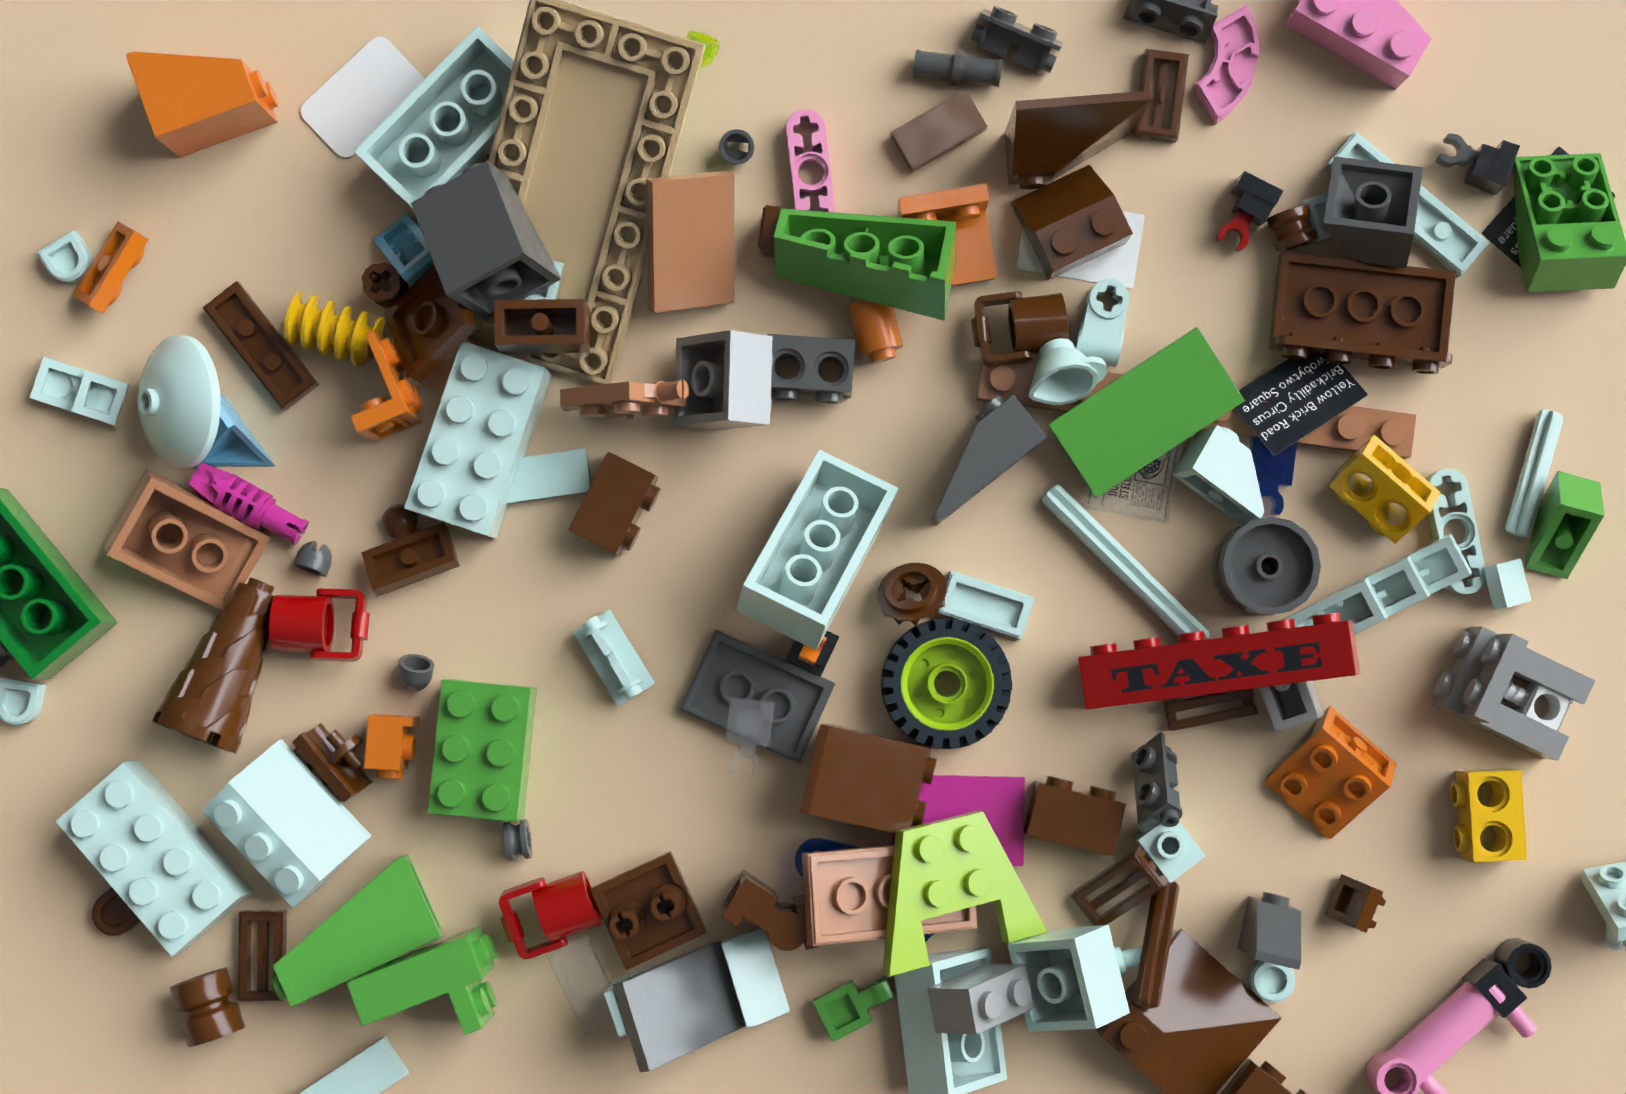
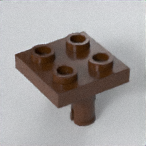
[590,851,708,970]

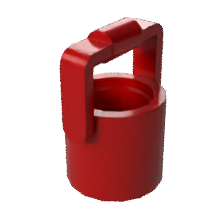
[269,588,370,662]
[499,871,602,960]

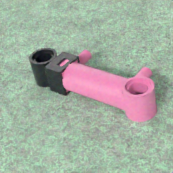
[1365,938,1552,1094]

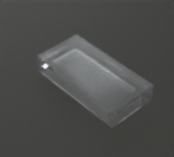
[546,935,613,1036]

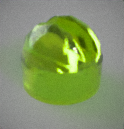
[686,31,721,67]

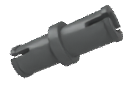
[913,49,1003,87]

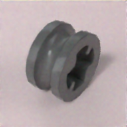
[503,819,532,862]

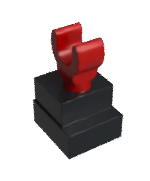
[1216,171,1283,252]

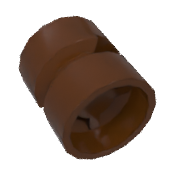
[170,967,245,1047]

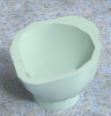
[1029,338,1107,405]

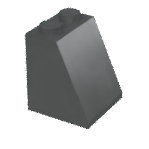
[411,161,561,319]

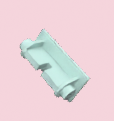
[572,609,656,707]

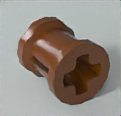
[362,263,409,308]

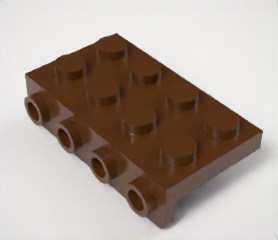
[1269,252,1456,374]

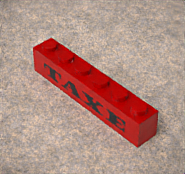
[1078,612,1360,710]

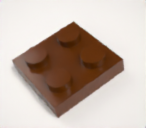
[384,264,478,383]

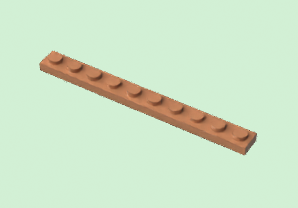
[976,361,1416,459]

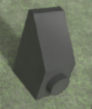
[1237,891,1301,970]

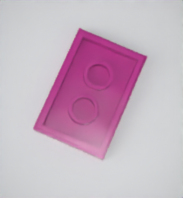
[891,775,1025,866]

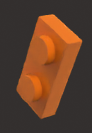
[72,221,149,314]

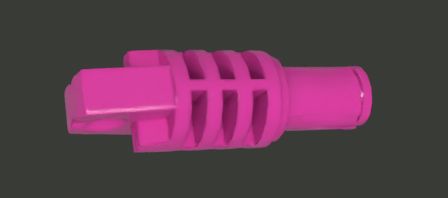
[188,463,309,546]

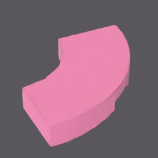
[1193,5,1259,125]

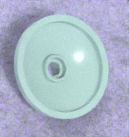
[137,335,220,468]

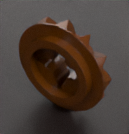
[877,563,948,626]

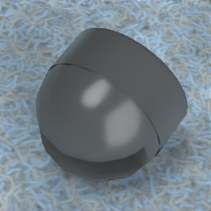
[719,129,755,165]
[293,541,332,577]
[397,654,434,691]

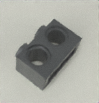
[767,334,855,404]

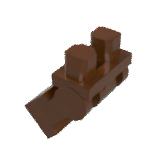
[721,870,819,951]

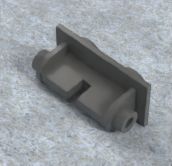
[1123,0,1218,44]
[971,6,1063,74]
[1132,732,1183,827]

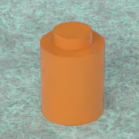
[848,300,903,364]

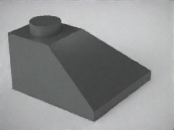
[1322,156,1423,268]

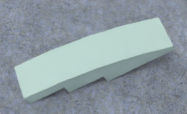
[1286,534,1472,634]

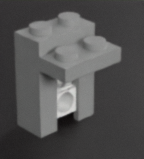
[1433,626,1595,761]

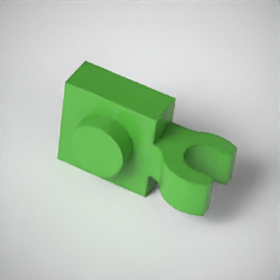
[813,976,894,1042]

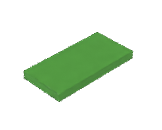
[1047,327,1245,498]

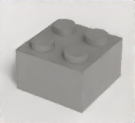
[674,330,773,430]

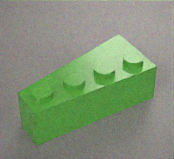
[774,208,956,321]

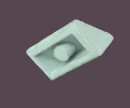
[721,928,790,1029]

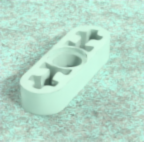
[1426,469,1486,595]

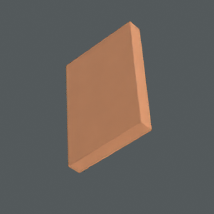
[646,171,734,313]

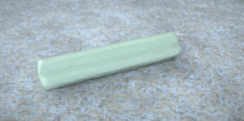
[1505,410,1563,537]

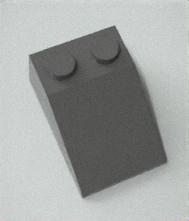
[931,394,1047,526]

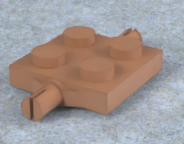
[560,380,689,421]

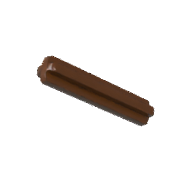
[1133,881,1179,1009]

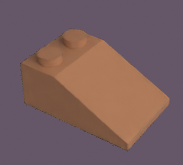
[103,468,271,610]

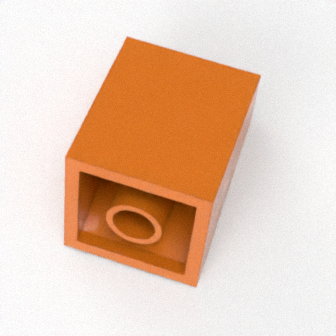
[125,51,279,158]

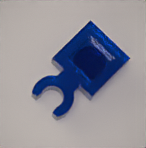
[1249,436,1297,516]

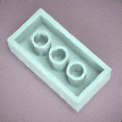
[354,26,514,211]
[404,341,552,539]
[736,450,899,651]
[55,760,253,957]

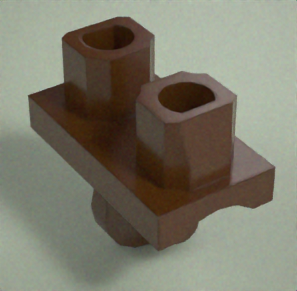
[292,723,372,802]

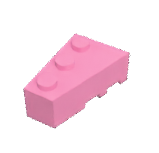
[1284,0,1432,89]

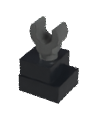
[1436,133,1520,195]

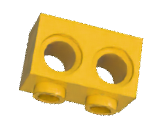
[1328,435,1441,544]
[1450,768,1527,862]

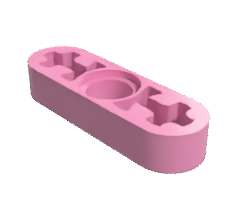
[786,109,835,212]

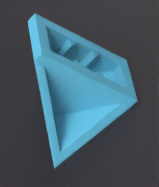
[373,212,434,286]
[192,394,275,470]

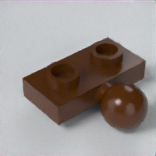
[361,504,460,597]

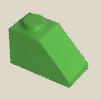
[1525,471,1604,579]

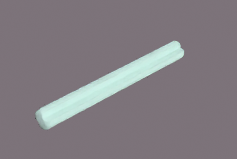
[1042,484,1210,640]

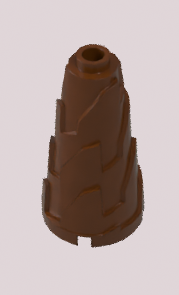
[152,577,275,754]

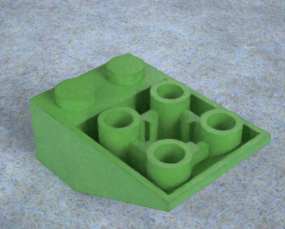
[1513,153,1626,292]

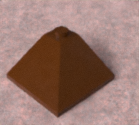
[1004,90,1153,190]
[1095,929,1281,1094]

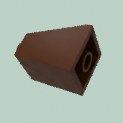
[800,723,937,833]

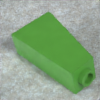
[271,854,444,1007]

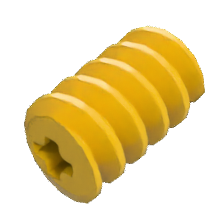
[284,290,385,367]

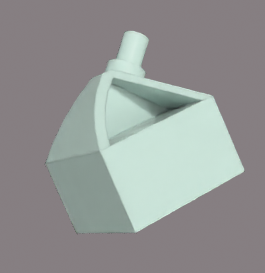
[1007,925,1142,1032]

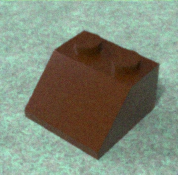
[1011,165,1133,280]

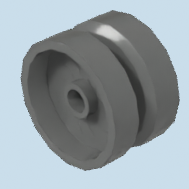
[1211,517,1321,616]

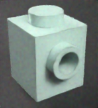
[1132,818,1206,883]

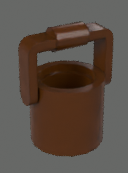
[971,291,1069,367]

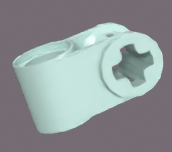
[1074,279,1129,367]

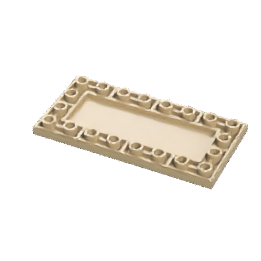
[465,0,706,385]

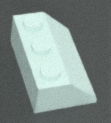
[202,739,371,908]
[894,947,1007,1094]

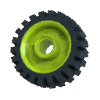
[881,618,1012,749]

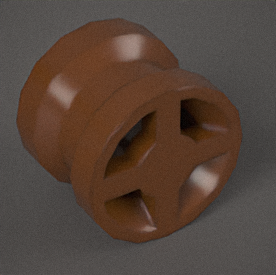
[1267,205,1319,253]

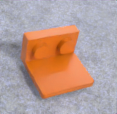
[897,183,997,287]
[350,330,424,442]
[1265,705,1397,839]

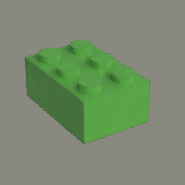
[428,679,537,822]

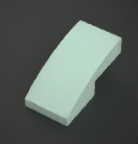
[29,357,129,425]

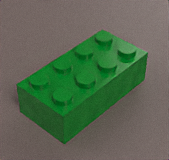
[0,488,118,680]

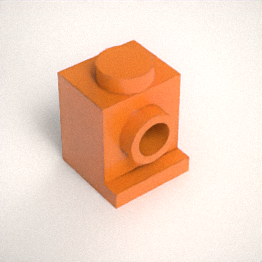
[364,714,420,779]

